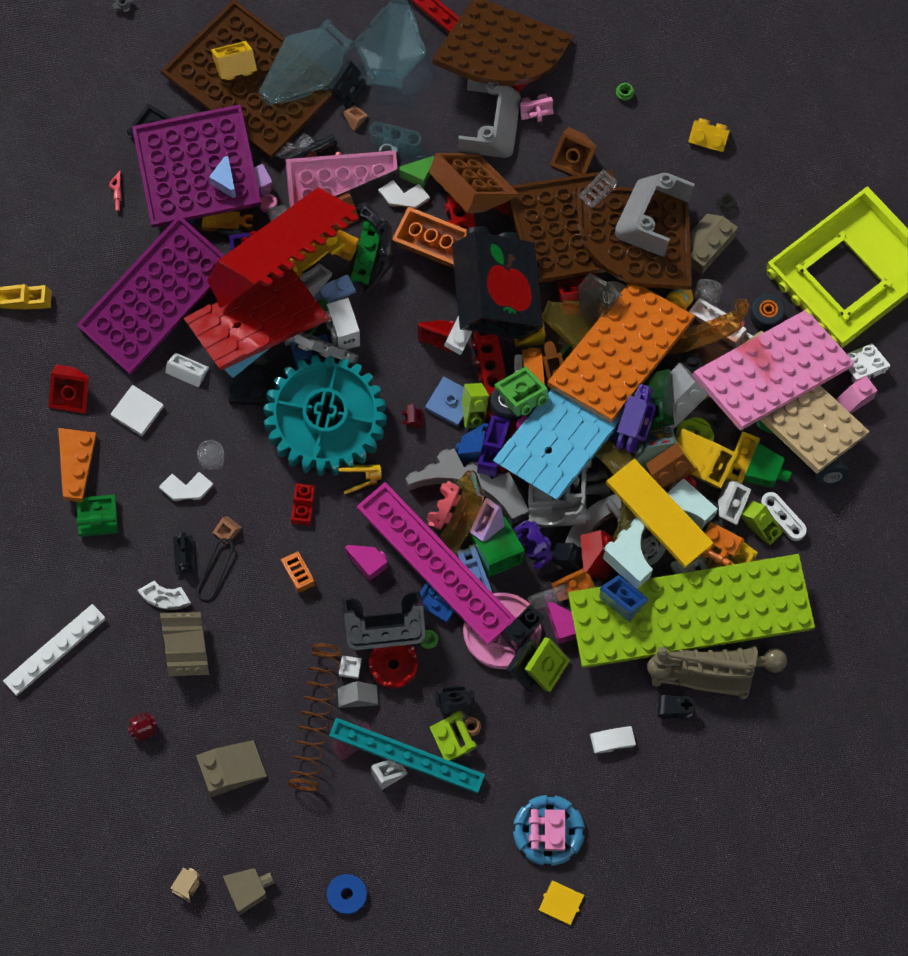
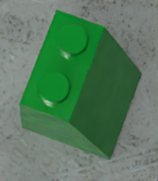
[469,517,525,577]

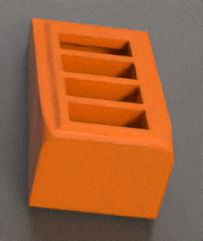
[281,552,315,593]

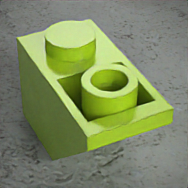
[462,383,489,428]
[741,500,783,545]

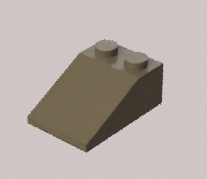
[196,740,267,797]

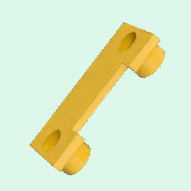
[279,234,345,277]

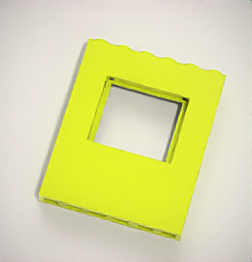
[766,186,908,348]

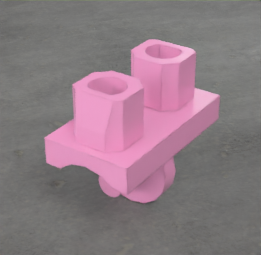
[520,94,554,122]

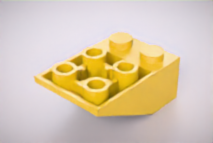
[676,429,737,488]

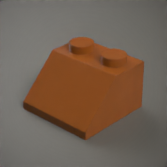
[646,442,698,491]

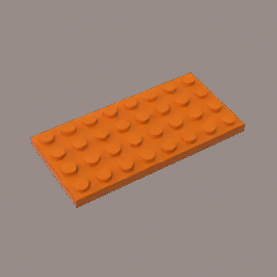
[547,283,695,423]

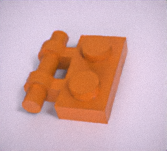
[701,521,745,566]

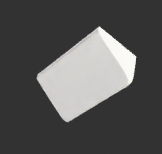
[165,353,209,387]

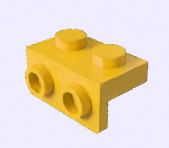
[688,118,730,152]

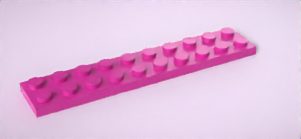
[356,482,516,646]

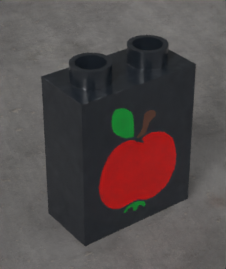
[452,226,543,339]

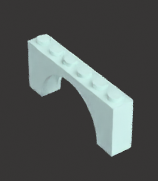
[603,478,718,589]

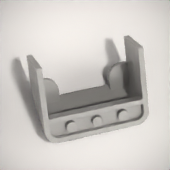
[458,79,521,158]
[615,173,695,257]

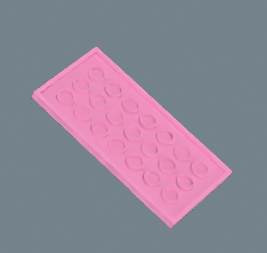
[692,310,854,431]

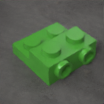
[495,366,549,417]

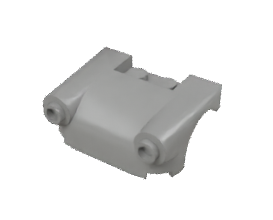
[528,460,592,528]

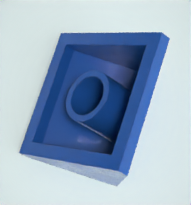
[599,575,649,622]

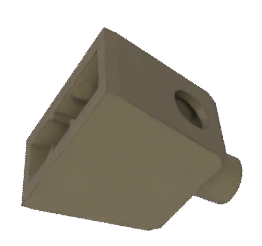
[223,868,274,915]

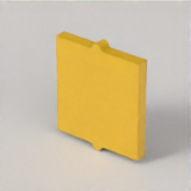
[538,880,584,925]

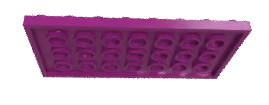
[77,215,225,375]

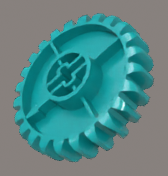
[263,355,387,476]

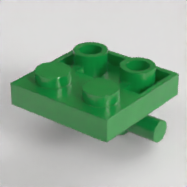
[77,494,118,537]

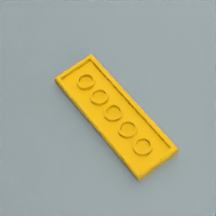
[605,458,713,568]

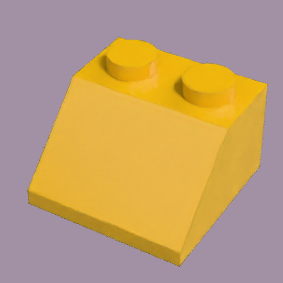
[211,41,257,80]

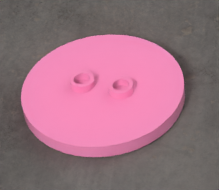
[463,593,541,669]

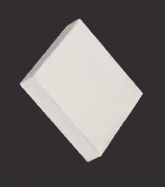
[110,385,164,436]

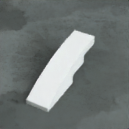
[689,298,753,348]

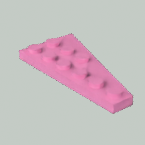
[286,151,397,207]

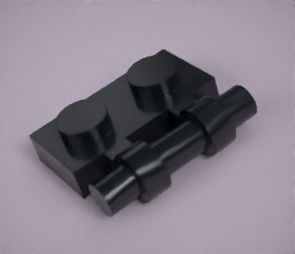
[328,61,369,109]

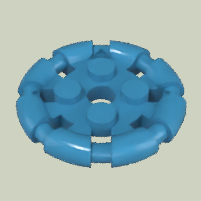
[513,795,585,866]

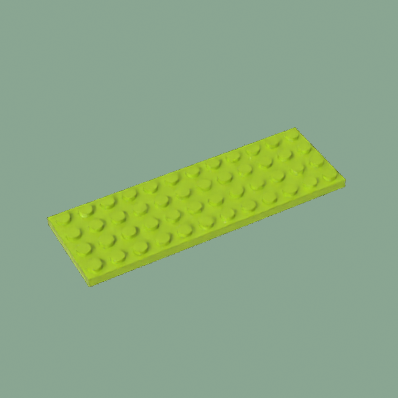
[568,554,815,668]

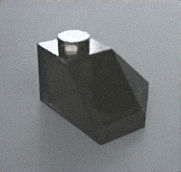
[577,273,622,326]

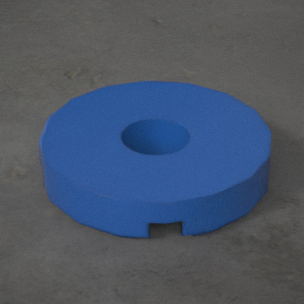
[327,874,367,915]

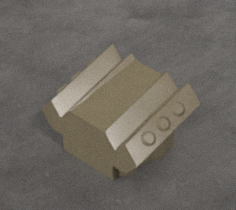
[160,612,209,676]

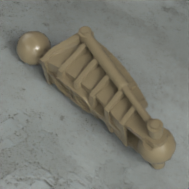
[647,646,787,699]

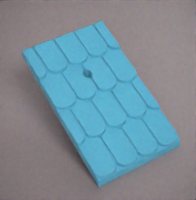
[493,389,624,501]

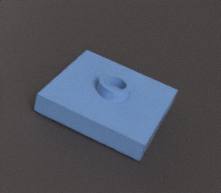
[425,376,464,427]

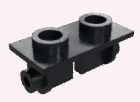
[173,532,195,574]

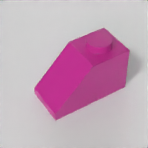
[345,545,388,582]
[546,602,576,644]

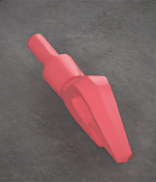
[109,170,122,212]

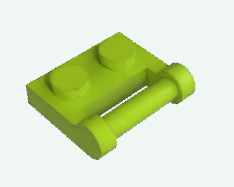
[430,711,477,761]

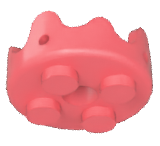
[427,481,461,530]

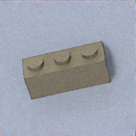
[690,214,738,275]

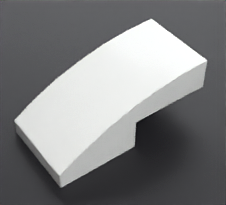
[590,726,636,753]

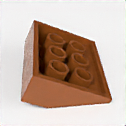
[429,153,519,214]

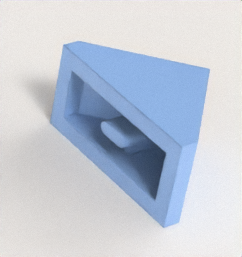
[209,156,236,198]

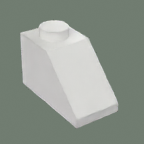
[718,482,751,525]

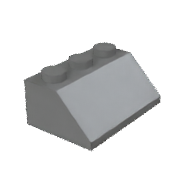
[661,363,709,429]

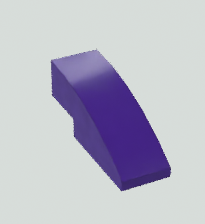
[477,415,511,477]

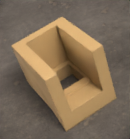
[171,868,200,903]

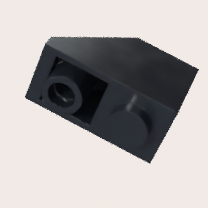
[552,543,583,572]
[503,604,545,651]

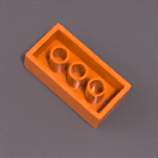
[392,206,467,268]

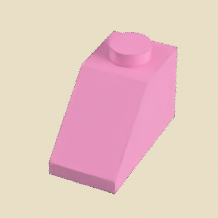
[836,376,878,414]

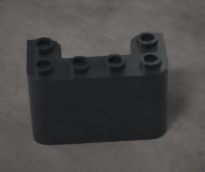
[342,591,426,650]

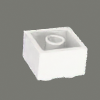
[325,298,360,350]

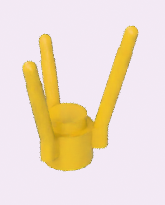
[338,464,382,494]

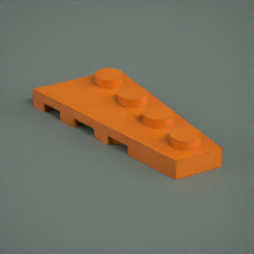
[58,428,97,503]

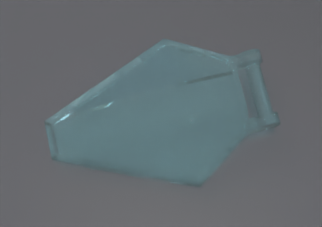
[354,0,427,90]
[259,19,354,106]

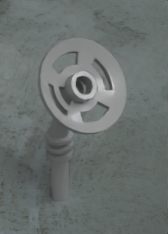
[604,498,666,566]

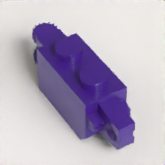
[616,384,656,453]

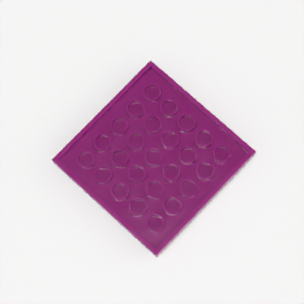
[132,104,262,228]

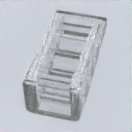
[578,169,617,208]

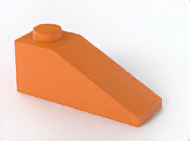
[522,347,545,385]

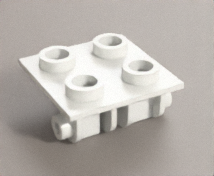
[847,343,890,384]

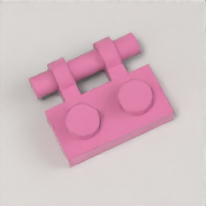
[529,809,565,851]

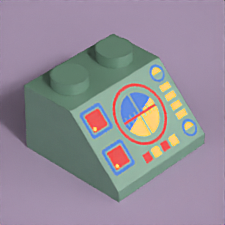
[633,427,677,470]

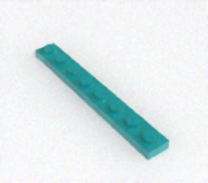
[329,718,485,794]

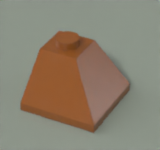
[550,127,597,176]

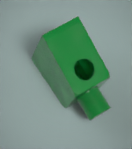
[743,443,792,488]

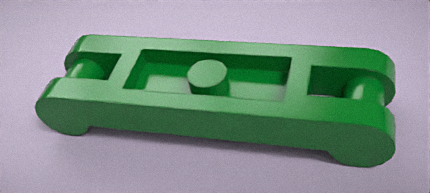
[351,221,380,285]

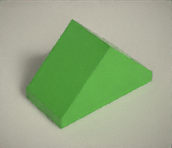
[399,156,434,188]

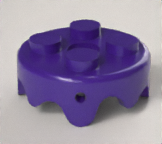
[514,520,553,569]

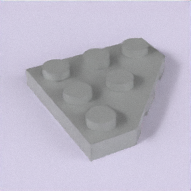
[294,333,359,365]

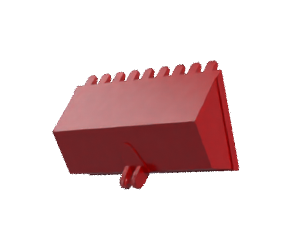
[207,187,358,308]

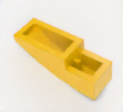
[0,284,52,309]

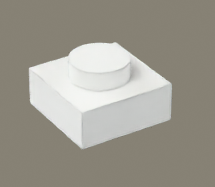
[339,656,361,679]

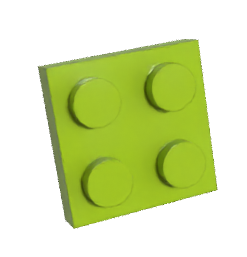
[525,637,570,692]

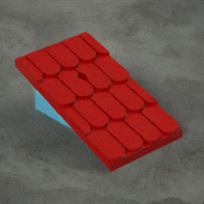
[184,269,330,378]

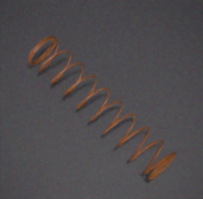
[288,643,342,791]

